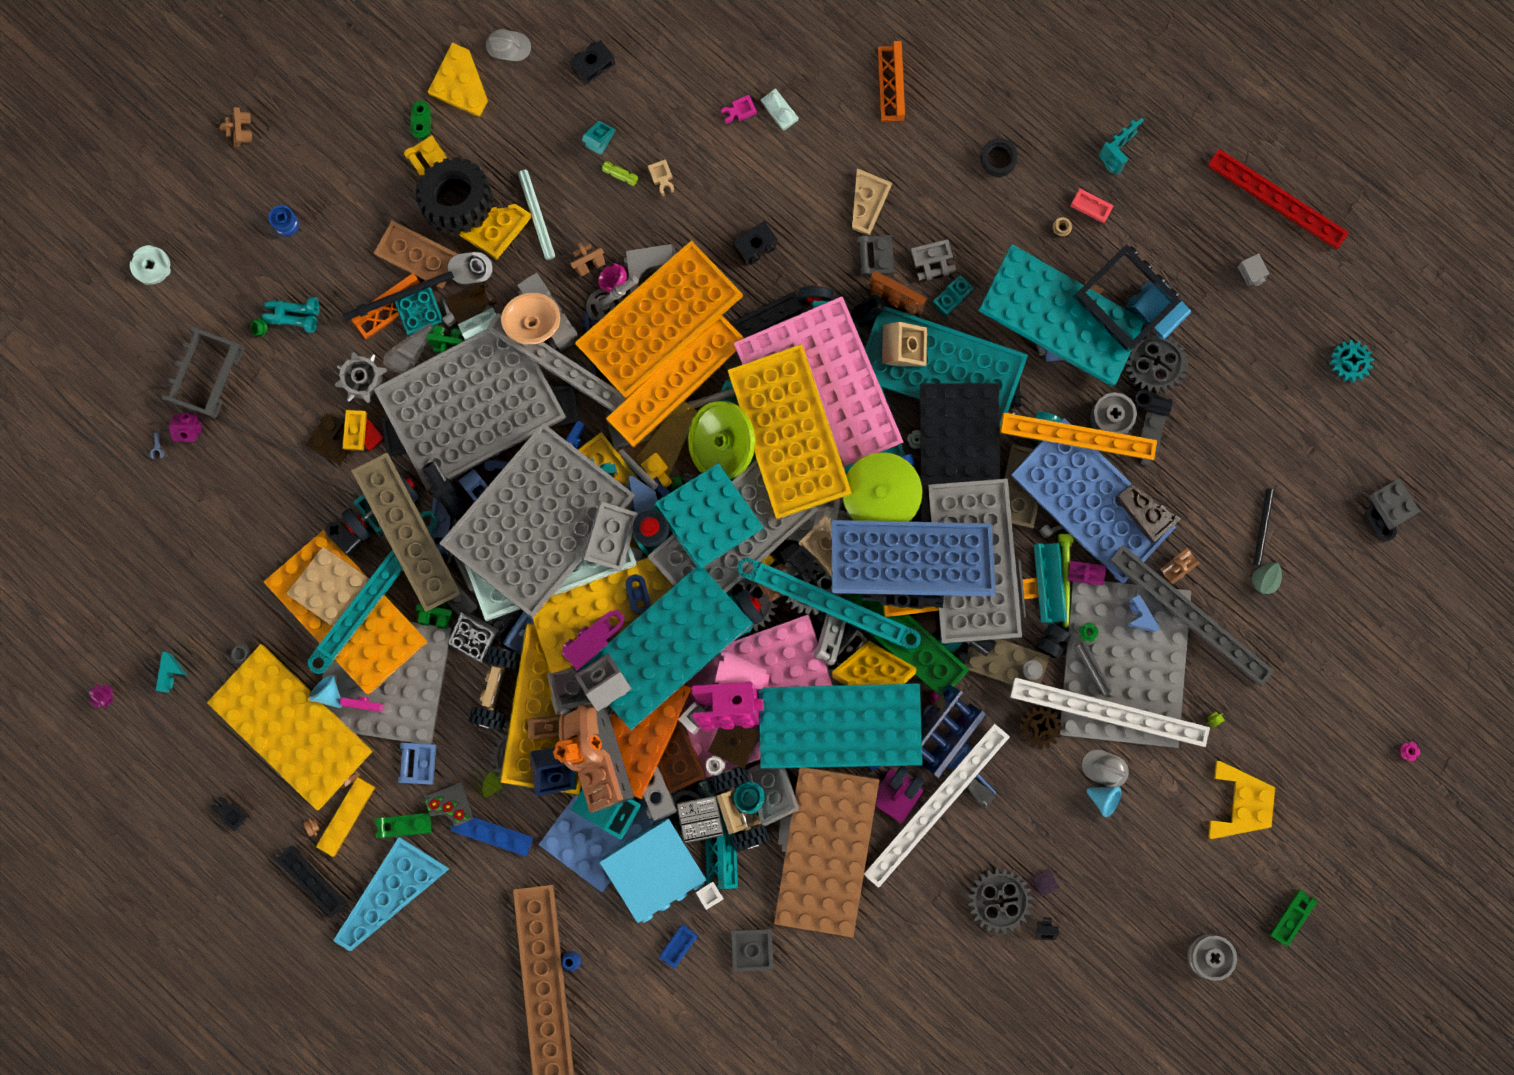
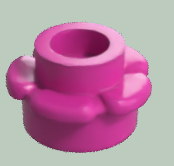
[1400,742,1420,761]

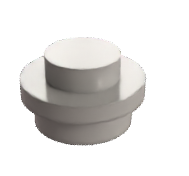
[1023,660,1043,680]

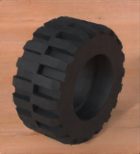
[416,157,493,235]

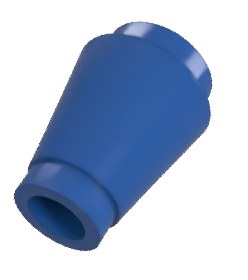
[561,951,581,971]

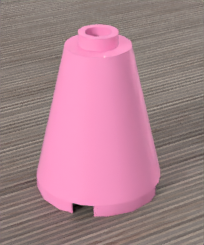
[714,650,770,689]

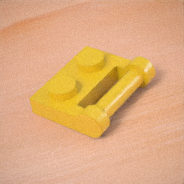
[403,135,447,176]

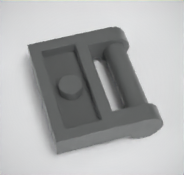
[857,235,894,276]

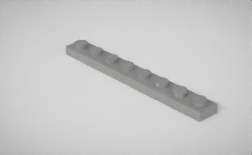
[487,313,628,412]

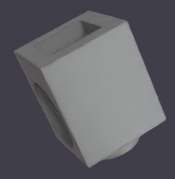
[1237,254,1269,287]

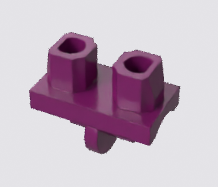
[1068,561,1106,586]

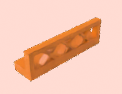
[878,41,905,122]
[351,273,420,340]

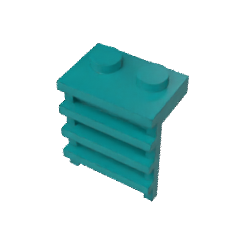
[1099,118,1144,175]

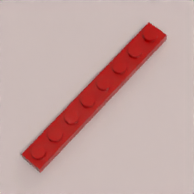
[1207,149,1349,250]

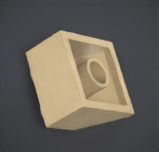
[882,322,927,367]

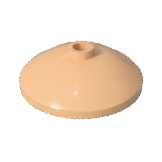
[501,293,561,344]

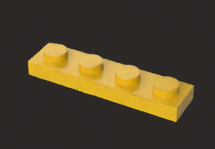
[316,777,375,857]

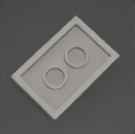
[582,501,639,571]
[746,763,799,826]

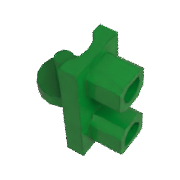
[427,326,463,354]
[416,603,454,629]

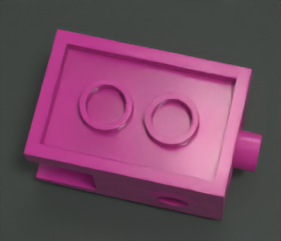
[692,682,764,731]

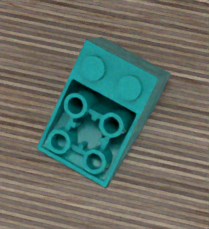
[571,789,642,840]

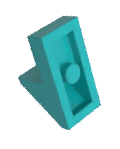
[582,121,616,154]
[156,652,187,693]

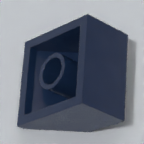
[530,747,575,796]

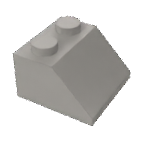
[574,653,632,711]

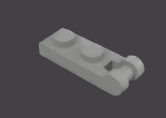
[814,614,846,666]

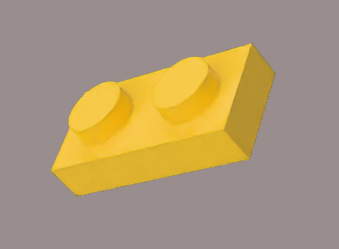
[343,410,367,451]

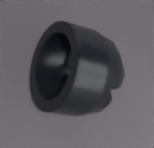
[954,649,968,664]

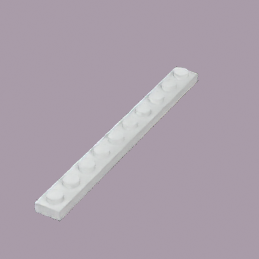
[1010,678,1210,747]
[864,724,1010,888]

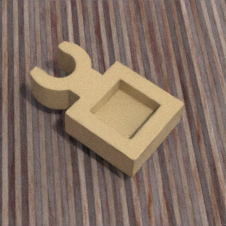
[648,159,674,196]

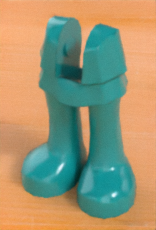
[262,297,319,333]

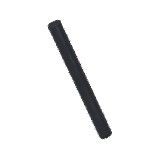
[1253,489,1274,567]

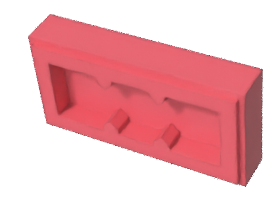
[1070,188,1114,224]

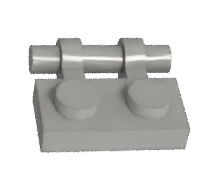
[911,239,956,281]

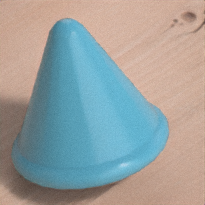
[309,675,342,708]
[1087,786,1121,817]

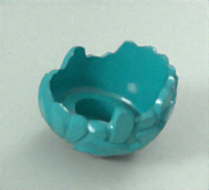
[733,782,764,814]

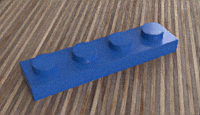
[451,817,533,856]

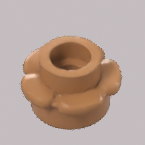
[303,818,319,837]

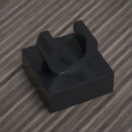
[1036,917,1059,940]

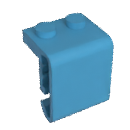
[1124,281,1191,340]

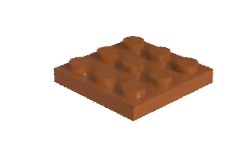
[868,270,927,318]

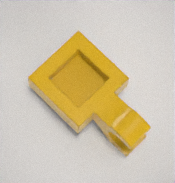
[641,453,673,487]

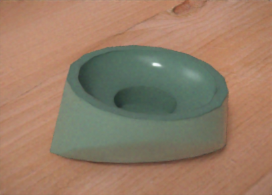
[1252,562,1282,594]

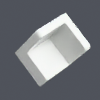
[678,702,707,734]
[696,882,724,910]

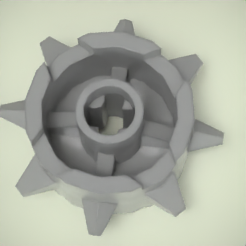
[335,352,387,403]

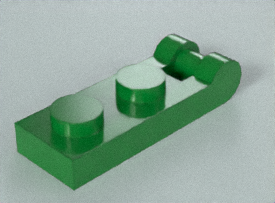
[374,813,432,839]
[1269,889,1317,947]

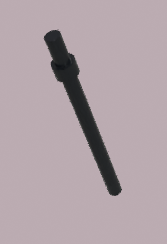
[343,271,454,321]

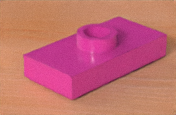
[340,696,384,712]

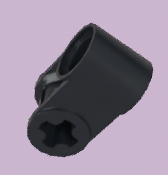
[325,521,363,557]

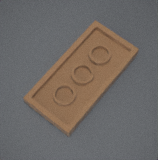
[373,221,458,290]

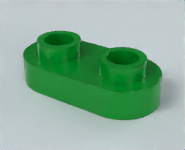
[410,101,431,140]

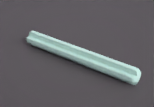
[518,170,555,260]

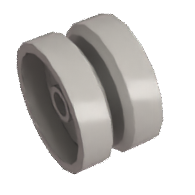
[1090,392,1137,434]
[1187,934,1237,981]

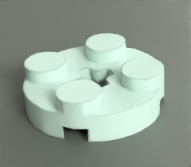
[130,245,171,285]

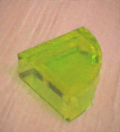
[482,771,503,798]

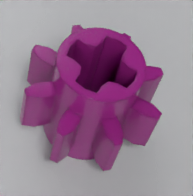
[89,684,114,708]

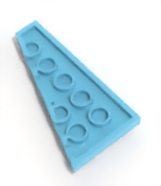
[333,837,450,951]

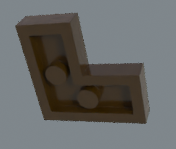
[306,413,350,467]

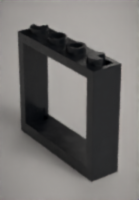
[1073,244,1181,352]

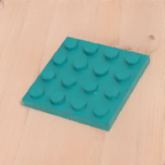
[654,463,764,570]

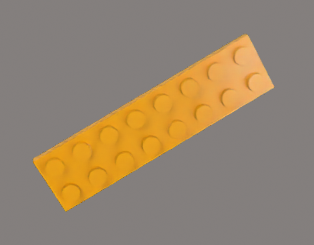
[606,315,744,448]

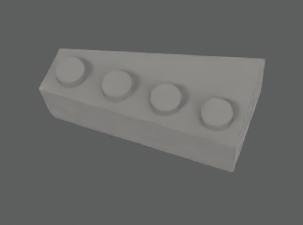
[517,273,579,353]

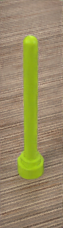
[1058,534,1074,629]

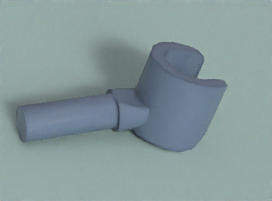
[150,432,165,459]

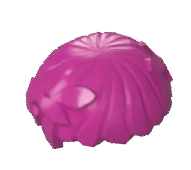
[598,263,627,294]

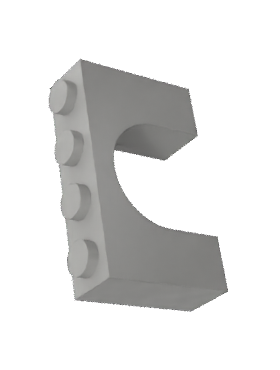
[624,244,676,296]

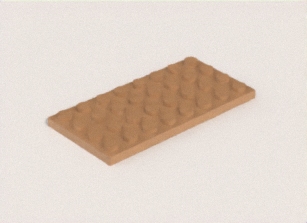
[774,767,879,937]

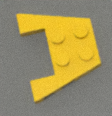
[1208,761,1275,839]

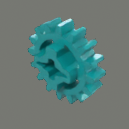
[1329,340,1374,383]

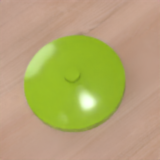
[688,401,755,479]
[843,452,922,522]

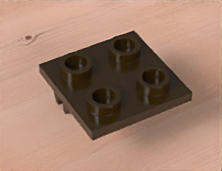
[446,282,497,324]

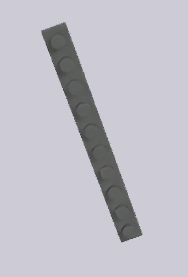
[1109,545,1274,686]

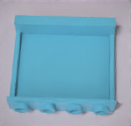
[599,817,706,923]

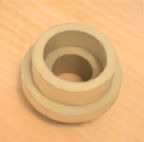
[1053,217,1072,237]

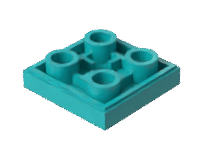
[395,287,444,335]

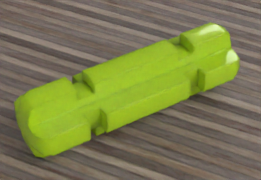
[602,161,638,186]

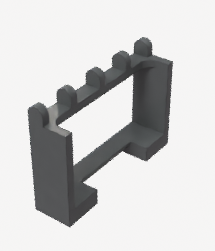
[161,326,244,419]

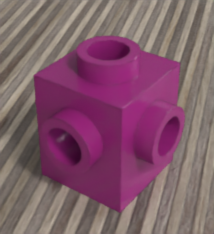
[169,413,202,442]

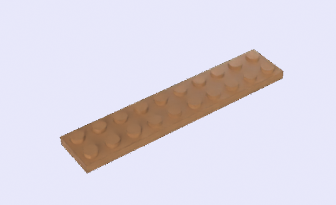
[513,884,574,1075]

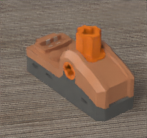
[553,704,634,813]

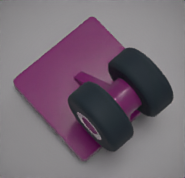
[875,766,924,823]

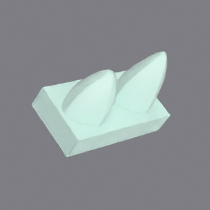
[760,89,799,131]
[458,308,496,340]

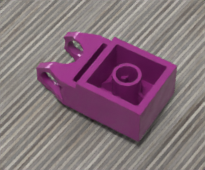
[561,610,625,673]

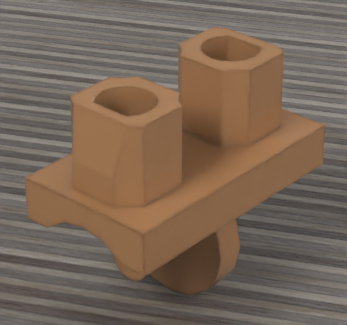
[219,107,252,147]
[570,242,605,276]
[1159,548,1200,585]

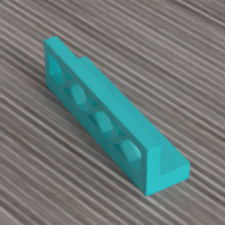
[1034,543,1067,624]
[705,808,738,889]

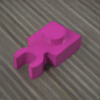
[721,95,757,124]

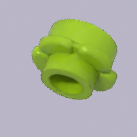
[1206,712,1225,729]

